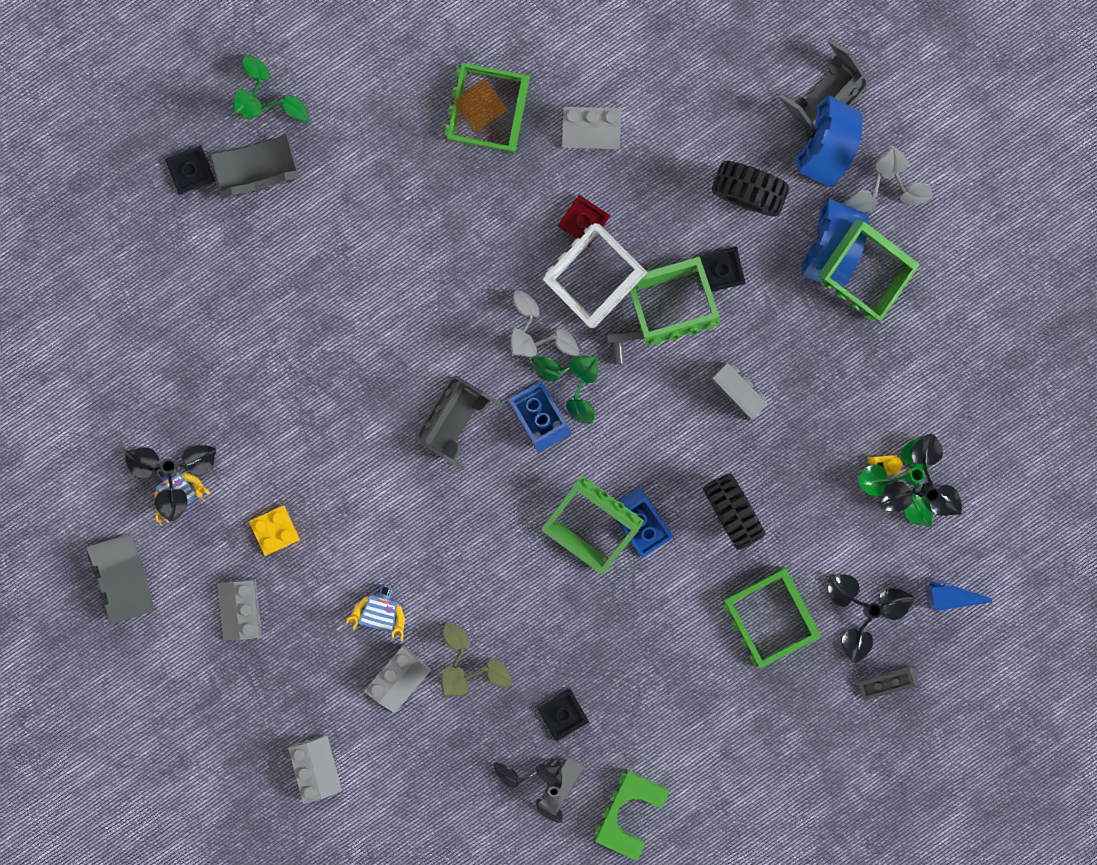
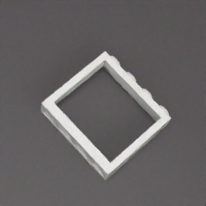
[543,223,648,328]

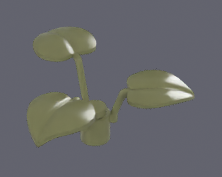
[442,622,512,696]

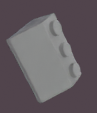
[562,107,621,150]
[710,363,767,420]
[217,579,262,640]
[364,645,432,713]
[288,735,342,804]

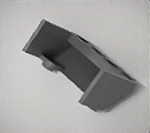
[779,39,869,134]
[416,375,504,470]

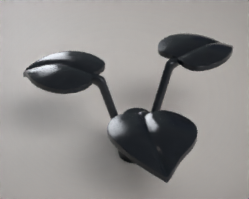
[879,433,962,516]
[125,445,216,522]
[828,574,915,663]
[493,759,563,823]

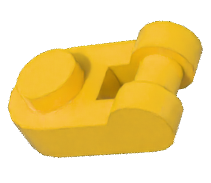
[867,455,903,475]

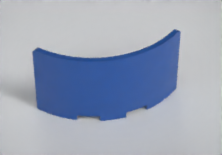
[795,96,863,187]
[801,199,869,288]

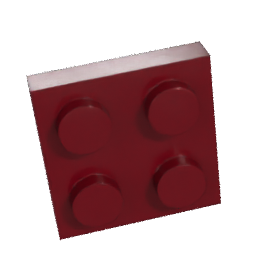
[557,194,611,248]

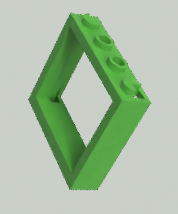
[444,63,530,154]
[817,219,920,322]
[629,257,720,346]
[541,475,644,575]
[723,567,821,668]

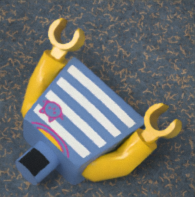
[154,470,210,526]
[345,585,405,642]

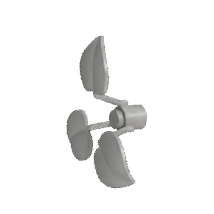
[844,146,933,213]
[511,290,579,357]

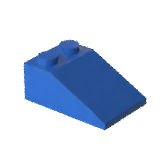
[508,381,572,453]
[614,487,674,558]
[925,580,992,611]

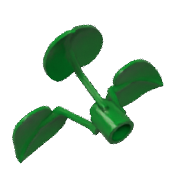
[233,55,309,122]
[531,355,598,424]
[857,438,933,527]

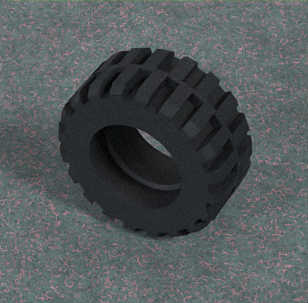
[711,160,790,217]
[703,473,766,550]

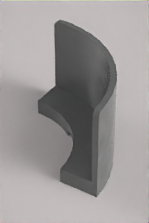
[210,134,300,200]
[86,534,154,625]

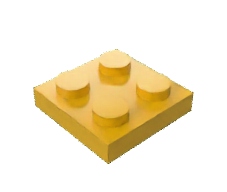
[249,505,300,556]

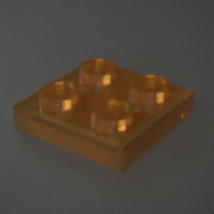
[453,78,507,133]

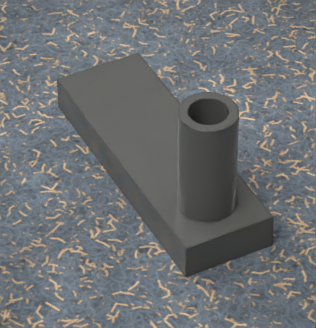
[606,328,661,365]
[858,666,919,701]
[539,757,585,816]

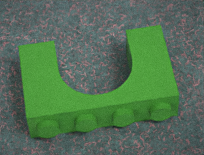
[593,769,670,861]

